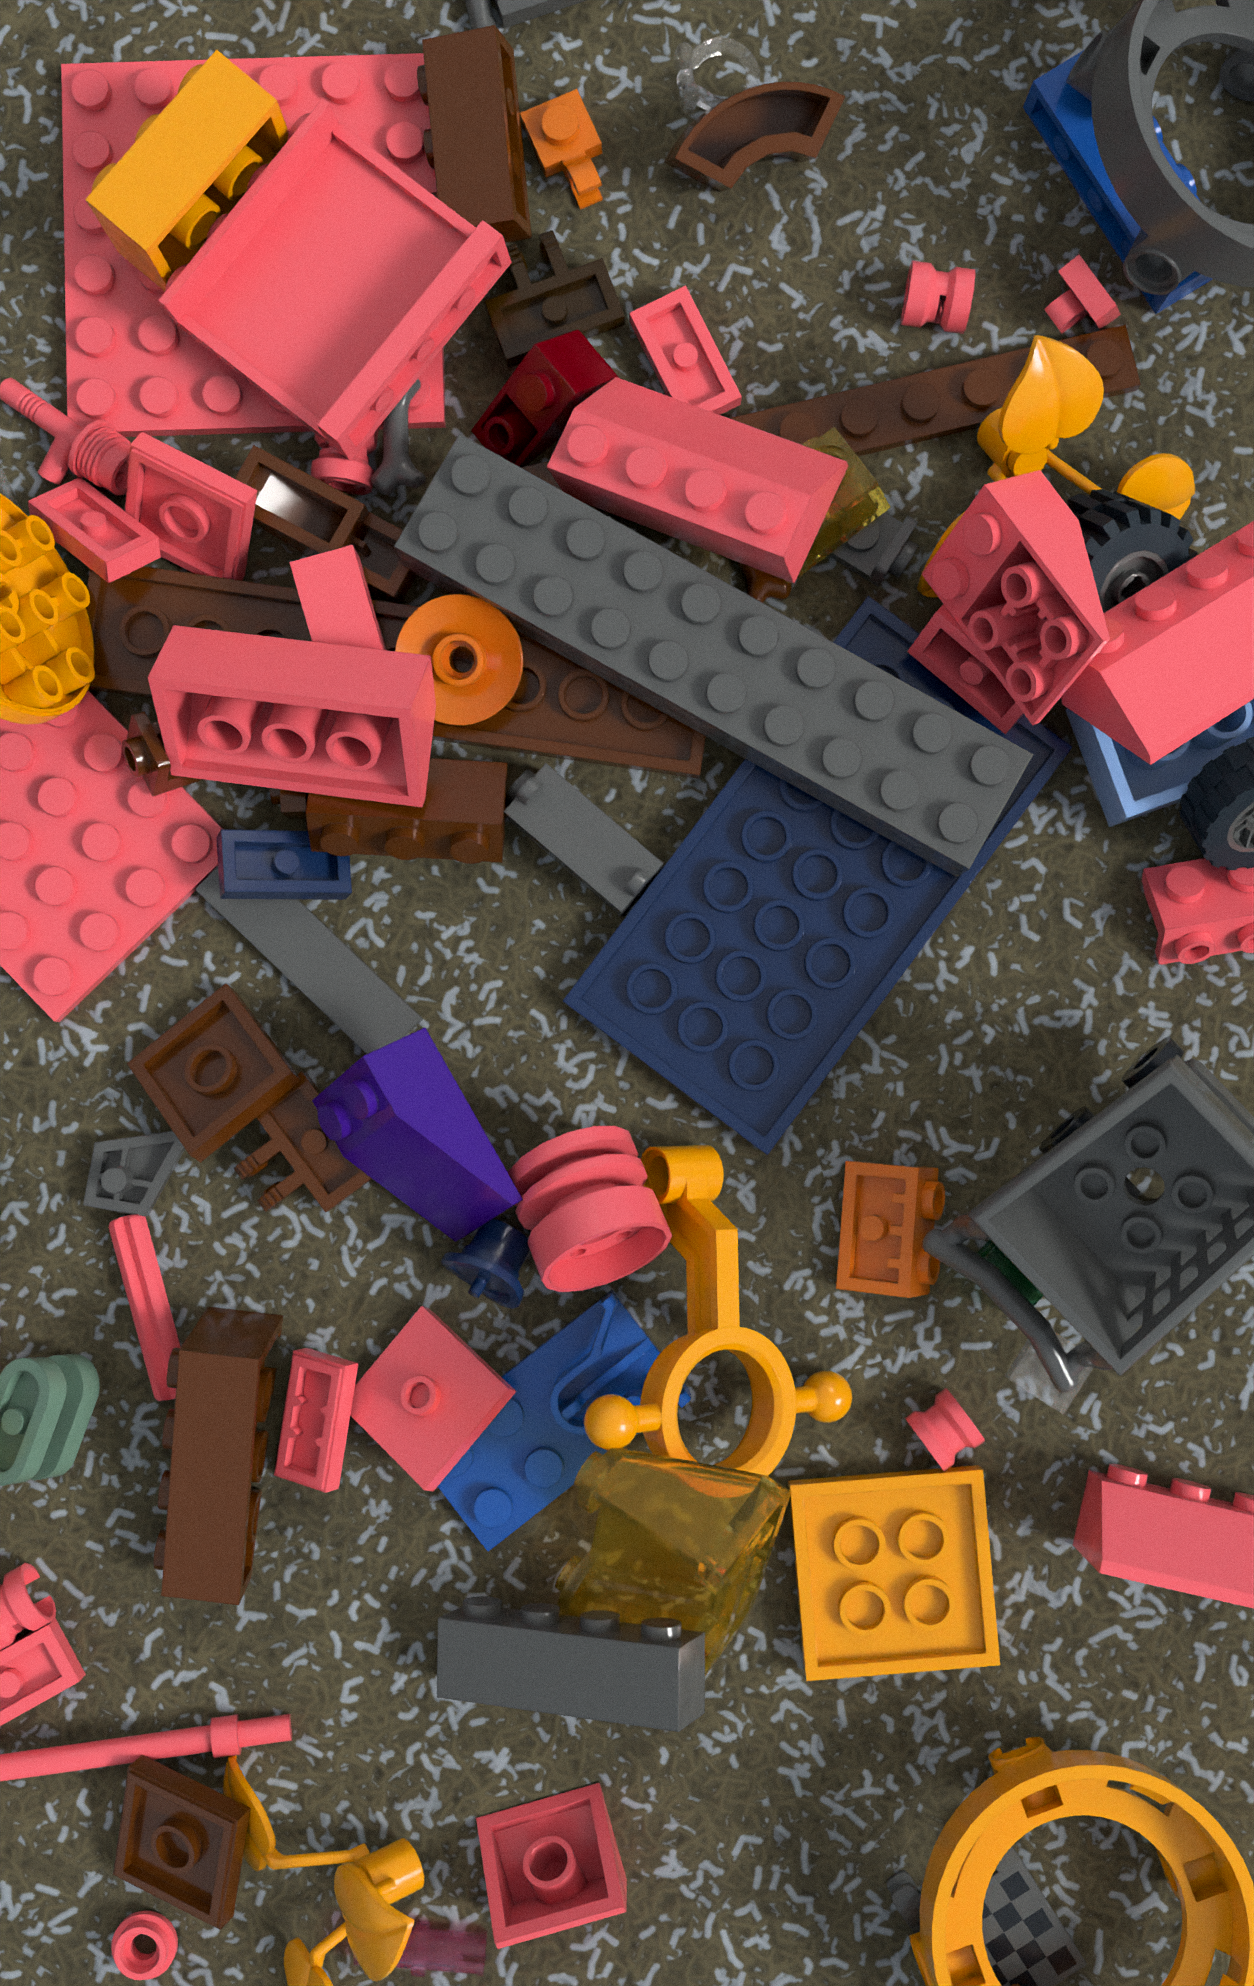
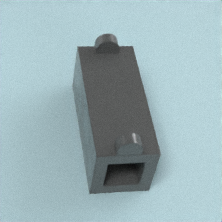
[504,763,663,916]

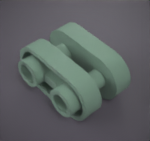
[0,1354,100,1486]

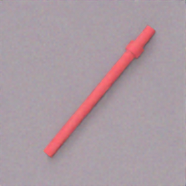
[0,1714,292,1782]

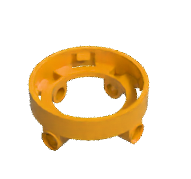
[909,1737,1254,1986]

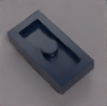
[217,829,352,900]

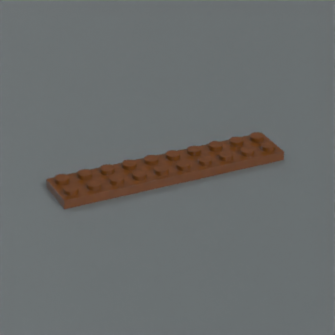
[86,566,706,779]

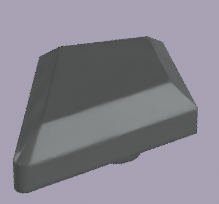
[83,1131,185,1217]

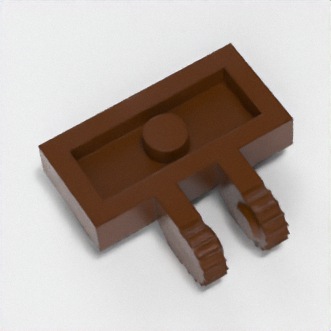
[234,1071,372,1213]

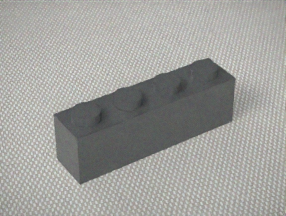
[437,1596,705,1732]

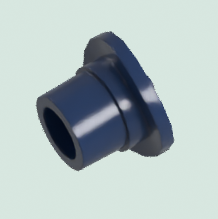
[440,1219,530,1309]

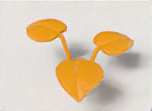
[917,335,1195,597]
[223,1755,424,1986]

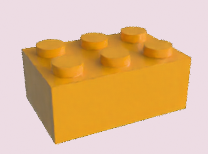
[85,49,289,292]

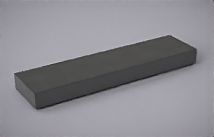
[195,866,423,1054]

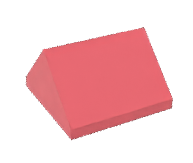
[476,1783,627,1949]

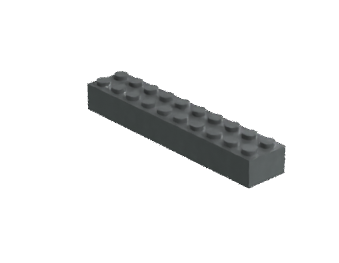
[394,433,1034,877]

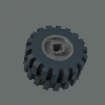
[1067,489,1198,613]

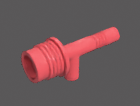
[0,377,131,496]

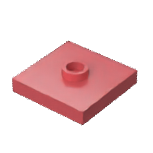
[125,432,258,581]
[350,1306,517,1492]

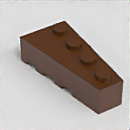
[154,1307,283,1605]

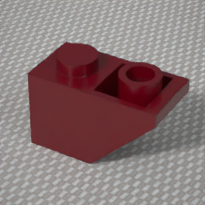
[471,329,618,468]

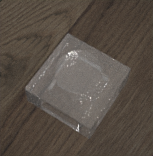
[1005,1332,1093,1415]

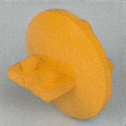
[0,493,95,724]

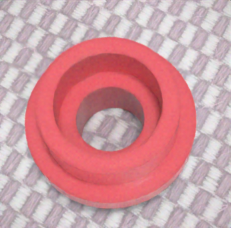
[111,1910,178,1980]

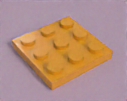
[788,1465,1000,1681]

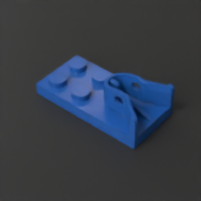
[438,1290,691,1551]

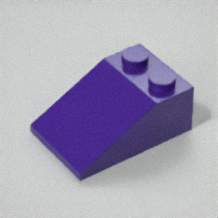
[312,1028,523,1242]

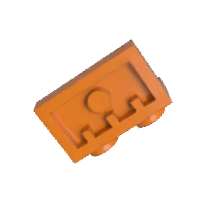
[836,1161,945,1298]

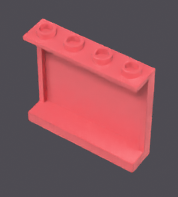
[159,98,512,462]

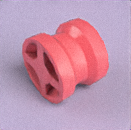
[905,1388,985,1471]

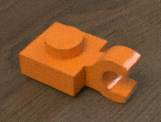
[520,89,603,210]

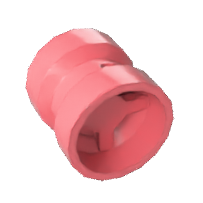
[901,260,975,334]
[310,427,379,495]
[0,1563,56,1650]

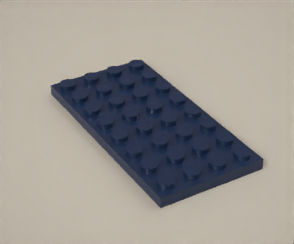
[563,596,1072,1155]

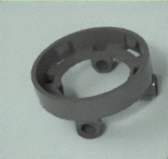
[1066,0,1254,295]

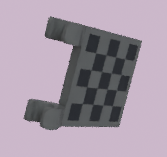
[886,1846,1087,1986]

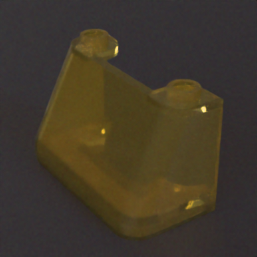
[555,1448,791,1676]

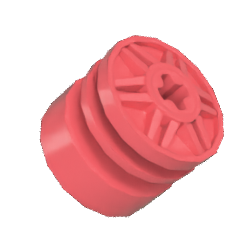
[508,1126,672,1292]

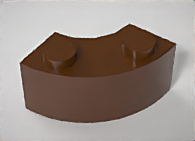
[664,82,845,192]

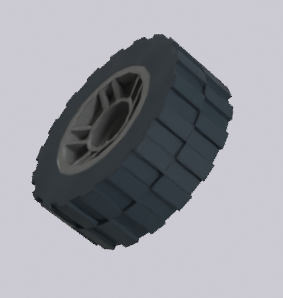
[1179,737,1254,870]

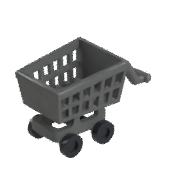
[922,1036,1254,1392]

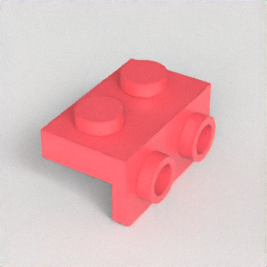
[1142,858,1254,965]

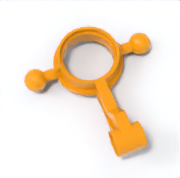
[584,1145,852,1495]

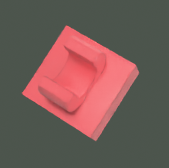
[1044,254,1121,334]

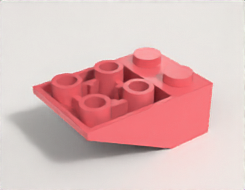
[922,470,1110,725]

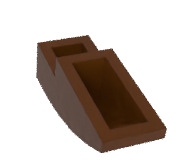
[235,445,417,604]

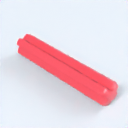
[108,1214,181,1401]

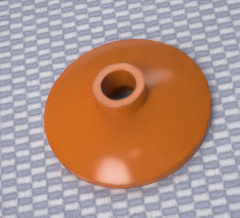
[395,594,523,725]

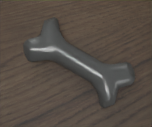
[371,379,426,495]

